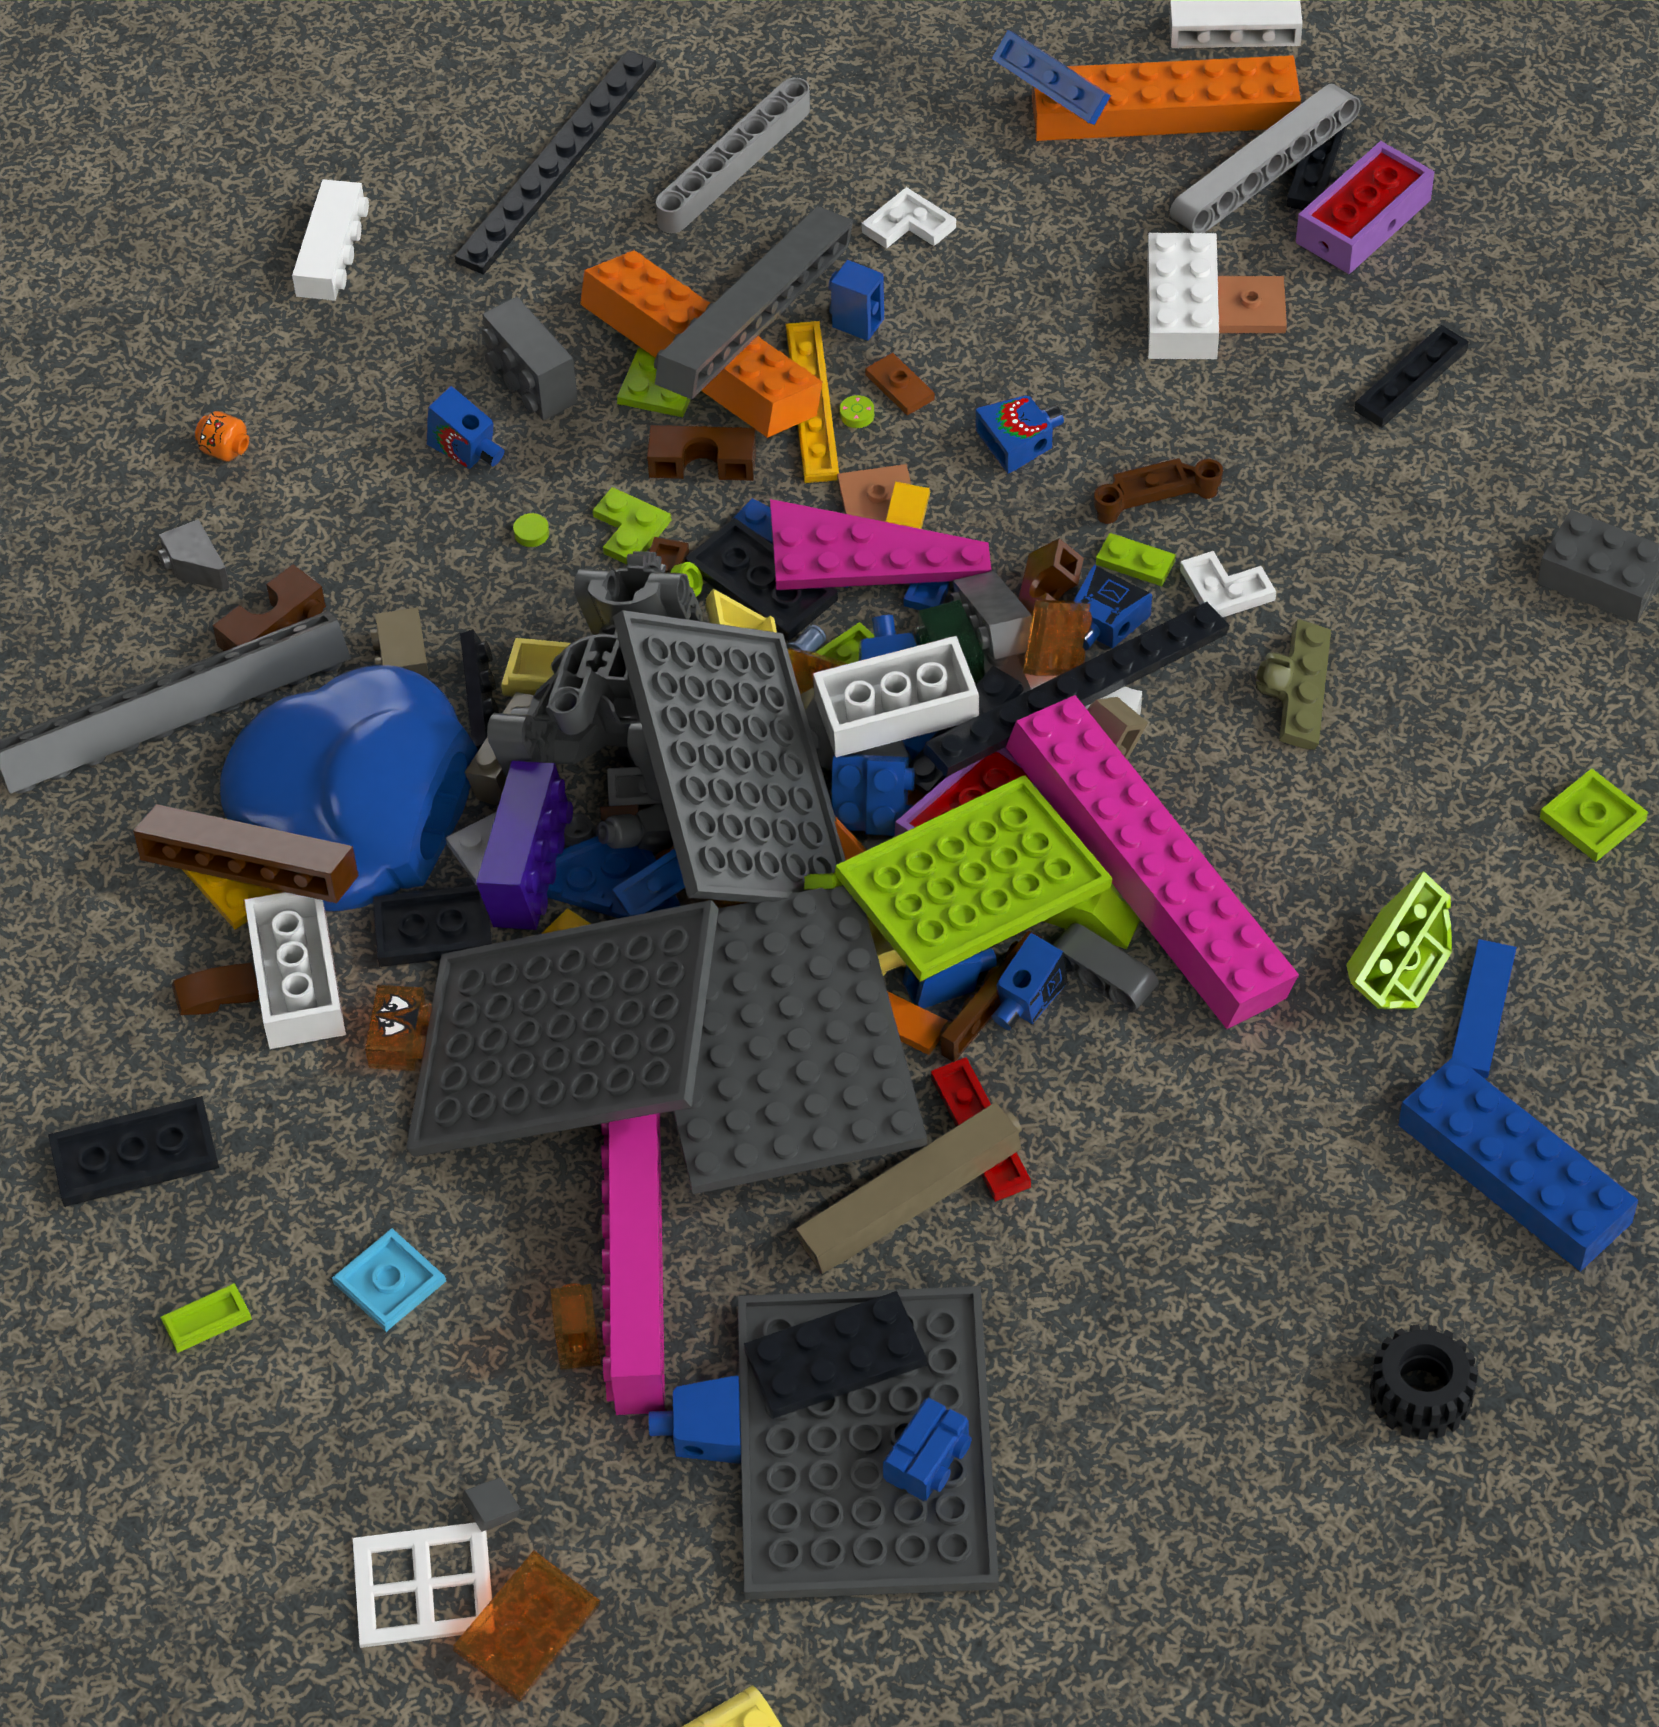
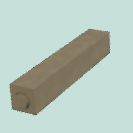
[796,1102,1022,1274]

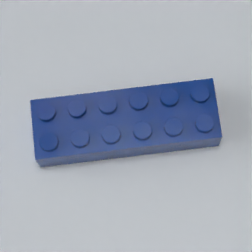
[1398,1055,1638,1272]

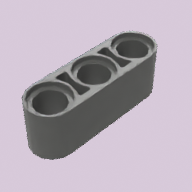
[1052,923,1159,1013]

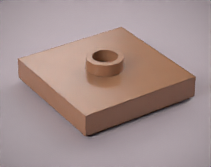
[1218,276,1287,333]
[837,464,911,522]

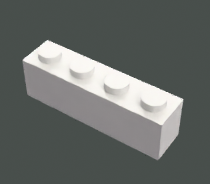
[1169,0,1302,48]
[292,179,369,300]

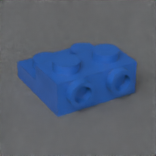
[832,754,915,836]

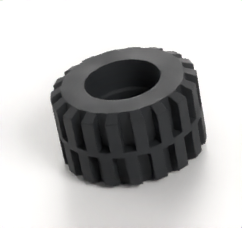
[1370,1324,1478,1440]

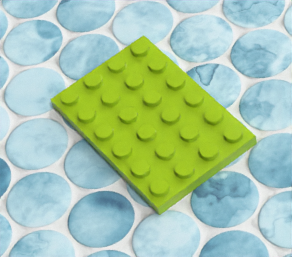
[835,775,1112,982]

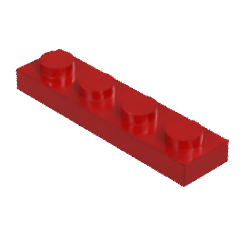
[931,1057,1031,1202]

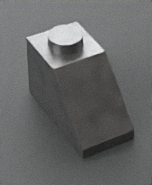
[157,519,230,590]

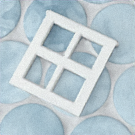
[353,1522,495,1648]

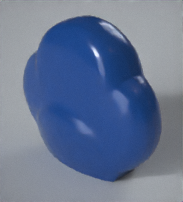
[220,665,478,911]

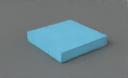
[332,1228,446,1332]

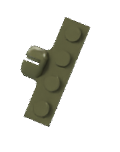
[1256,619,1331,750]

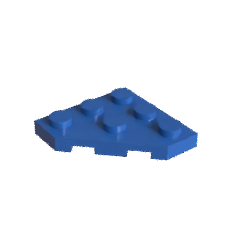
[547,836,680,918]

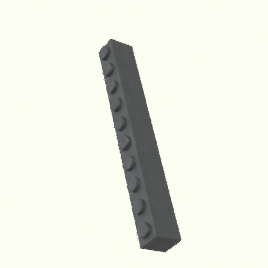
[654,206,853,399]
[0,611,351,794]

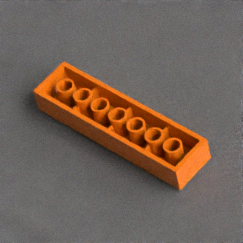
[1032,55,1301,141]
[580,250,823,438]

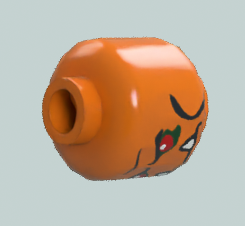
[195,411,249,462]

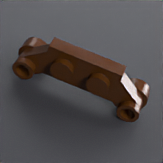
[1094,458,1223,524]

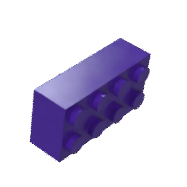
[476,761,573,930]

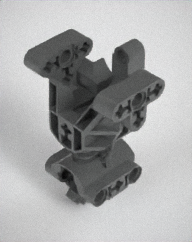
[487,551,706,801]

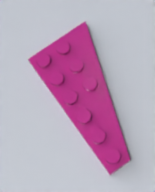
[770,499,992,590]

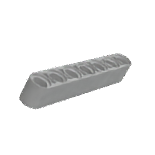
[656,77,810,233]
[1170,84,1361,233]

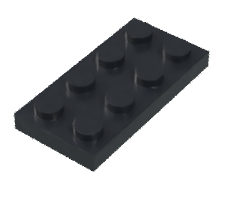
[685,518,838,642]
[48,1096,219,1207]
[744,1291,927,1419]

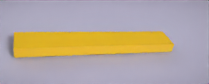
[786,321,839,483]

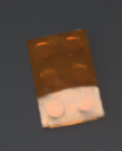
[1023,600,1092,676]
[453,1550,600,1702]

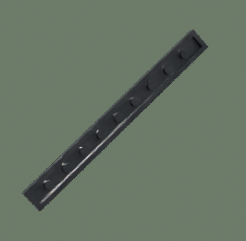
[455,50,656,275]
[923,601,1230,777]

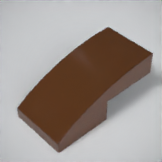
[172,963,259,1015]

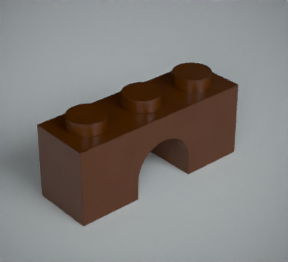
[647,425,756,481]
[1018,538,1084,654]
[213,564,326,651]

